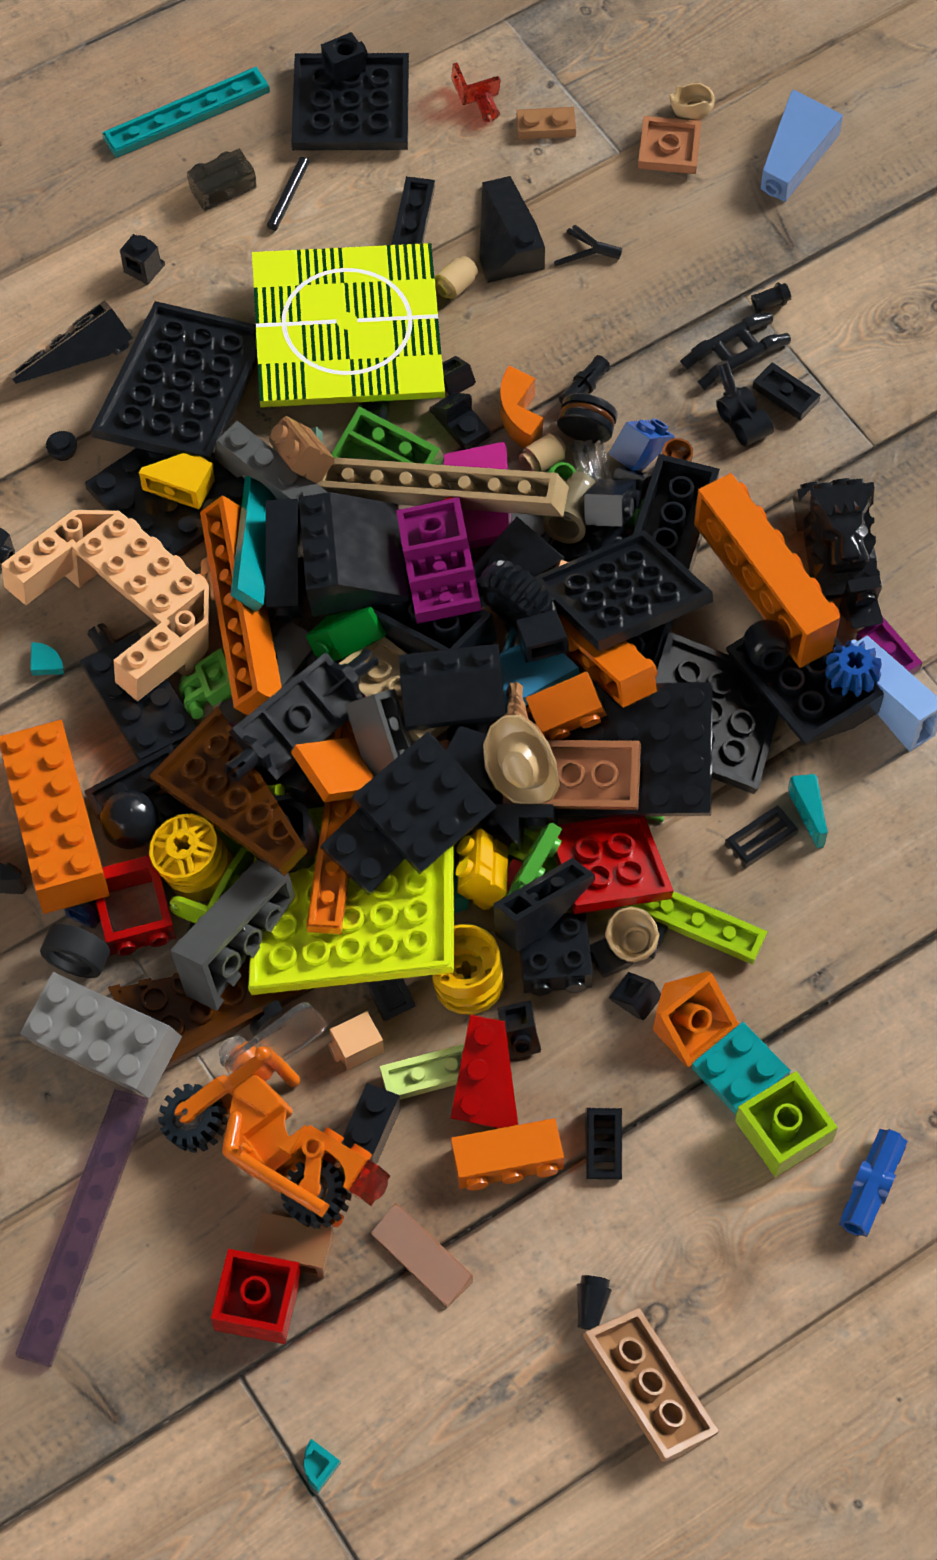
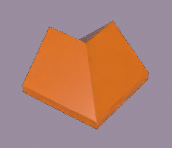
[653,971,739,1067]

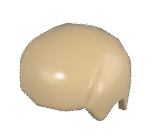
[669,83,715,121]
[606,906,659,963]

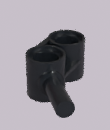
[716,360,774,447]

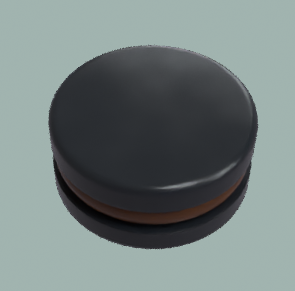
[557,393,618,444]

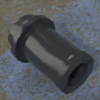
[751,282,791,313]

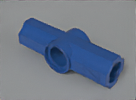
[839,1129,908,1237]

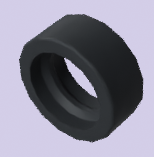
[40,924,110,978]

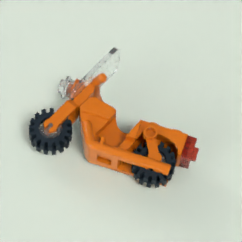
[158,1002,391,1229]

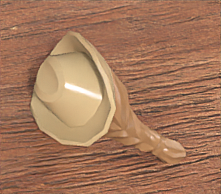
[483,682,560,804]

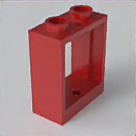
[96,855,176,956]

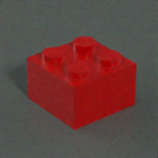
[210,1248,302,1344]

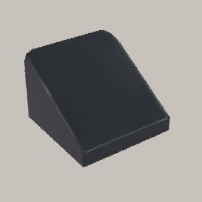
[442,356,476,395]
[609,972,661,1020]

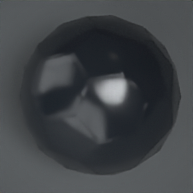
[100,790,159,849]

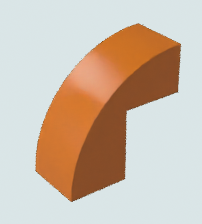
[500,366,543,449]

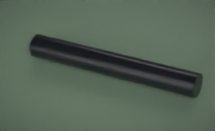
[267,157,310,231]

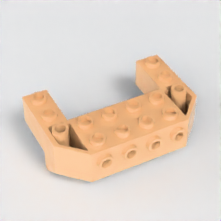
[1,510,209,701]

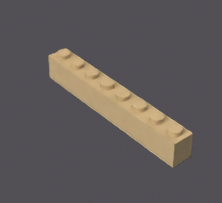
[317,457,569,517]

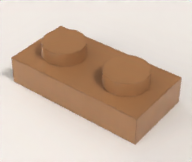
[516,107,576,140]

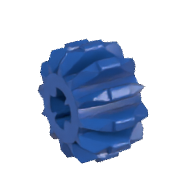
[825,639,882,697]

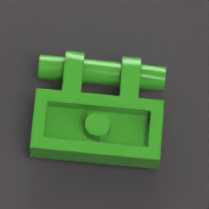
[179,648,232,719]

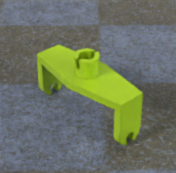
[170,828,254,923]

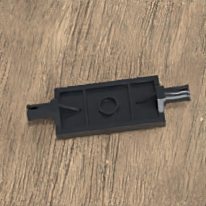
[80,623,196,761]
[224,649,379,784]

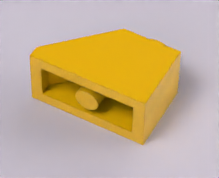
[139,453,215,509]

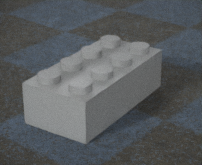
[20,972,182,1099]

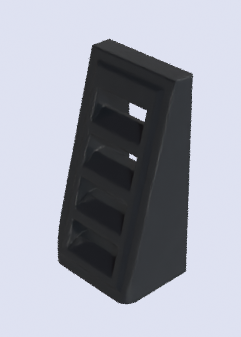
[585,1108,622,1180]

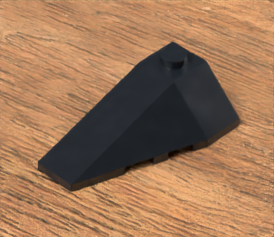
[479,176,545,283]
[9,300,133,384]

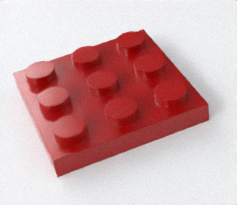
[554,817,674,914]

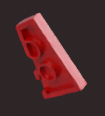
[450,1014,518,1128]

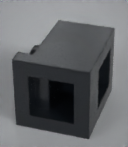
[120,234,165,285]

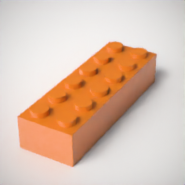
[694,473,840,668]
[0,719,110,914]

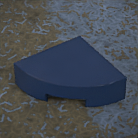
[64,903,100,928]

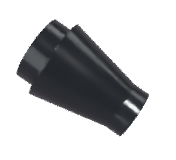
[576,1275,612,1330]

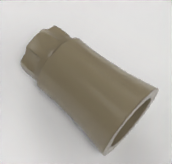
[543,472,595,544]

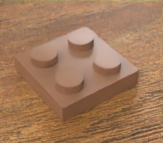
[638,116,701,174]

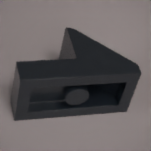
[429,392,490,450]
[839,575,883,629]
[489,804,558,851]

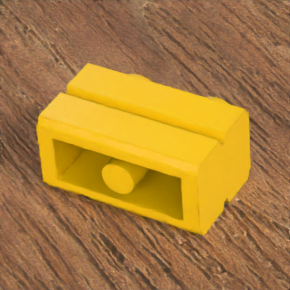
[455,829,508,910]

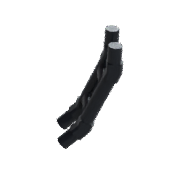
[680,312,791,391]

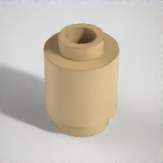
[435,256,478,299]
[519,433,566,472]

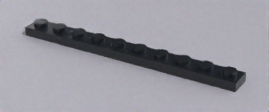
[355,176,435,421]

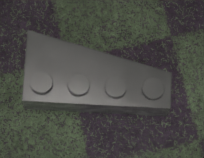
[170,860,295,1011]

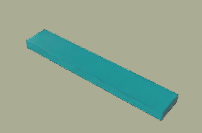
[102,66,270,158]
[230,476,275,612]

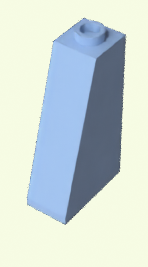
[844,635,937,752]

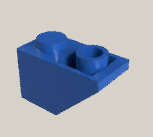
[608,418,675,471]

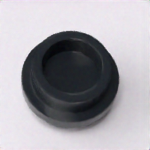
[46,431,77,461]

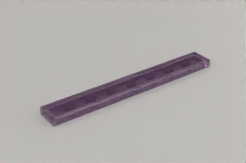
[15,1089,149,1367]

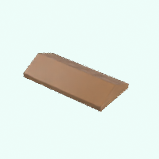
[583,1308,719,1462]

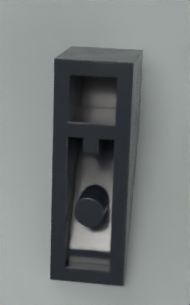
[493,858,595,952]

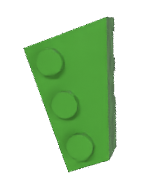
[332,407,444,465]

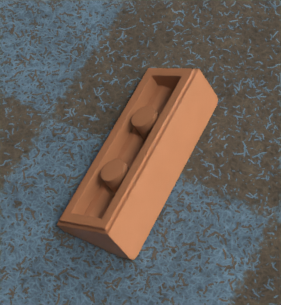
[371,1203,473,1308]

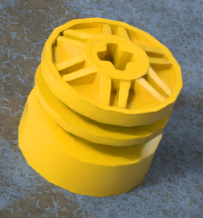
[149,814,233,902]
[431,924,505,1015]

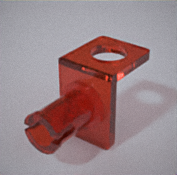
[451,63,501,122]

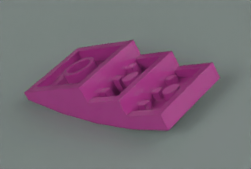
[396,497,482,624]

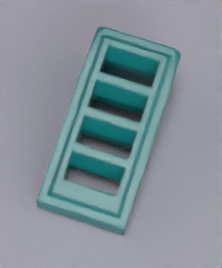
[788,774,828,848]

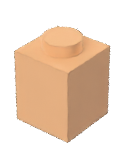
[328,1011,384,1070]

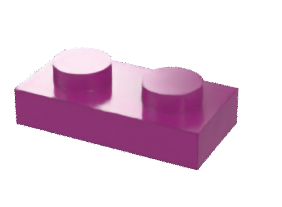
[856,616,923,674]

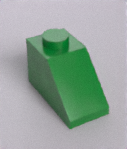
[305,607,386,661]

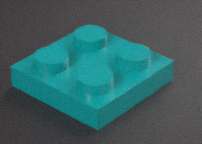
[691,1021,791,1115]

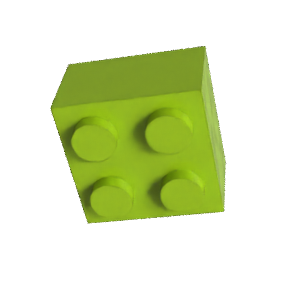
[735,1071,838,1178]

